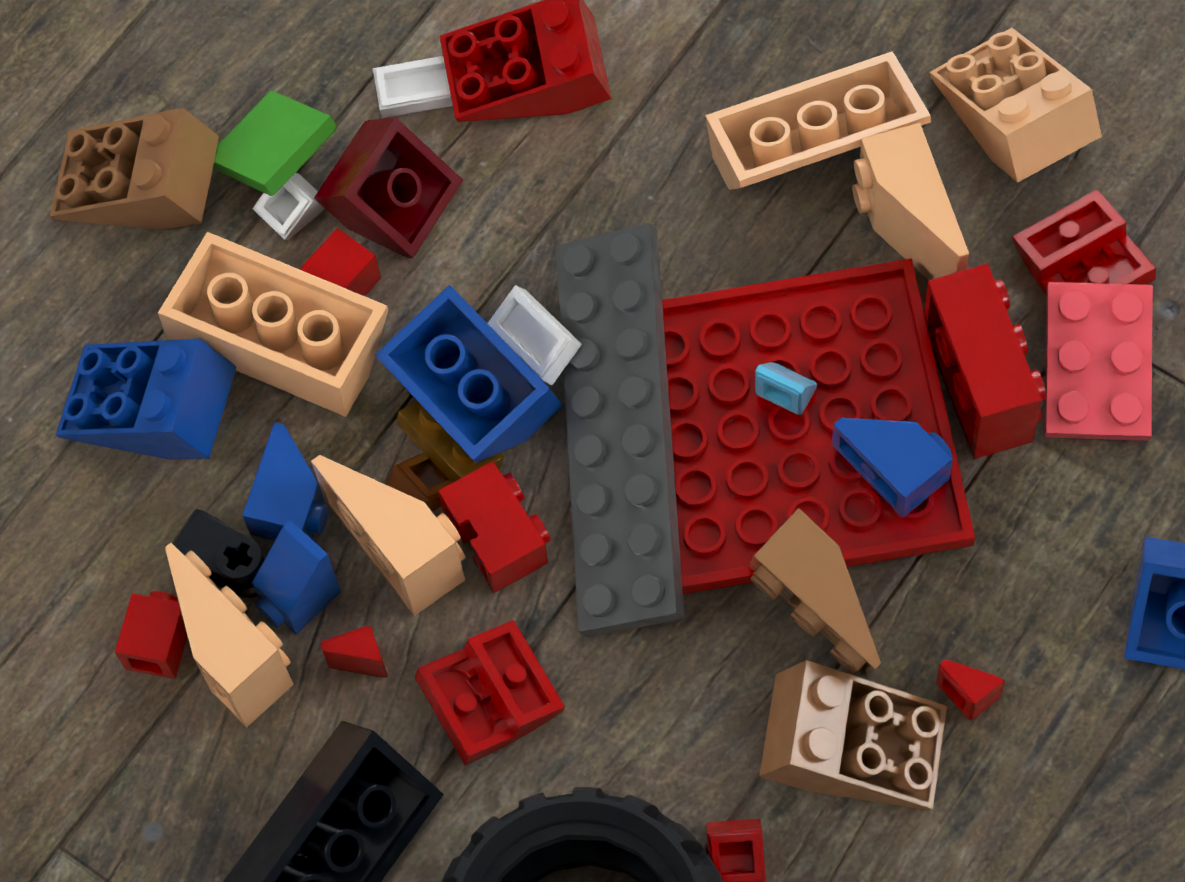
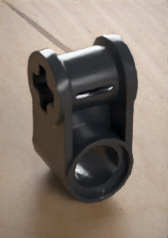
[166,509,265,598]

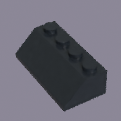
[223,721,444,882]

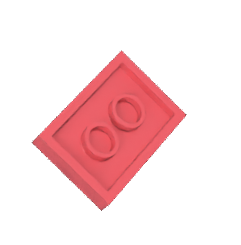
[1044,282,1153,441]

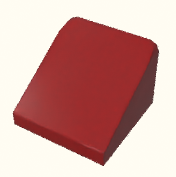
[320,625,388,678]
[936,659,1005,720]
[706,819,766,882]

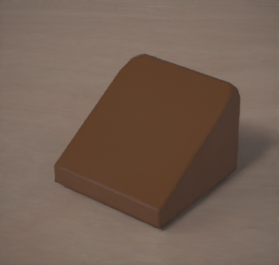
[386,452,453,513]

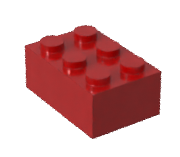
[924,263,1046,459]

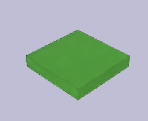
[213,90,338,196]

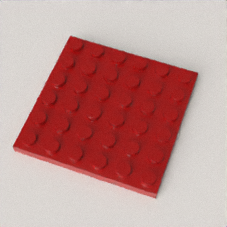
[662,258,975,594]

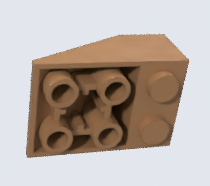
[50,108,219,230]
[749,508,881,675]
[759,660,947,810]

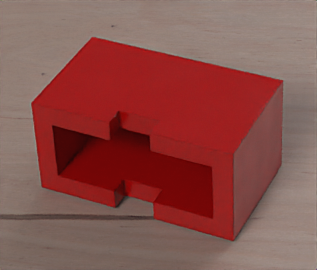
[438,461,551,593]

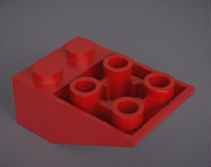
[439,0,612,122]

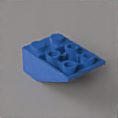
[55,339,237,460]

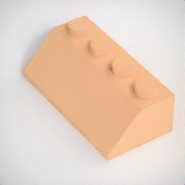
[705,51,931,190]
[158,232,388,417]

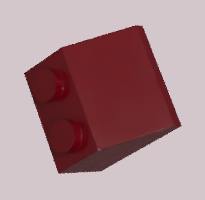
[314,117,463,258]

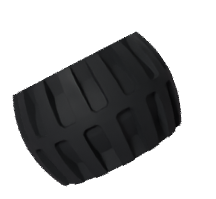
[441,787,723,882]

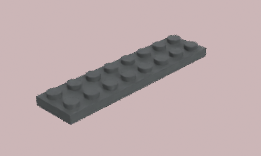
[556,223,685,637]

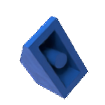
[832,418,953,518]
[242,422,329,541]
[252,520,341,635]

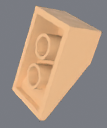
[852,123,969,280]
[311,455,466,616]

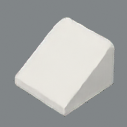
[252,173,325,240]

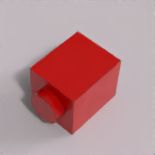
[299,228,381,296]
[115,591,188,679]

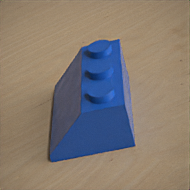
[375,285,563,463]
[1124,536,1185,670]

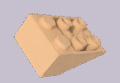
[930,28,1102,183]
[165,543,294,728]

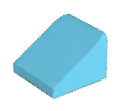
[755,362,817,415]

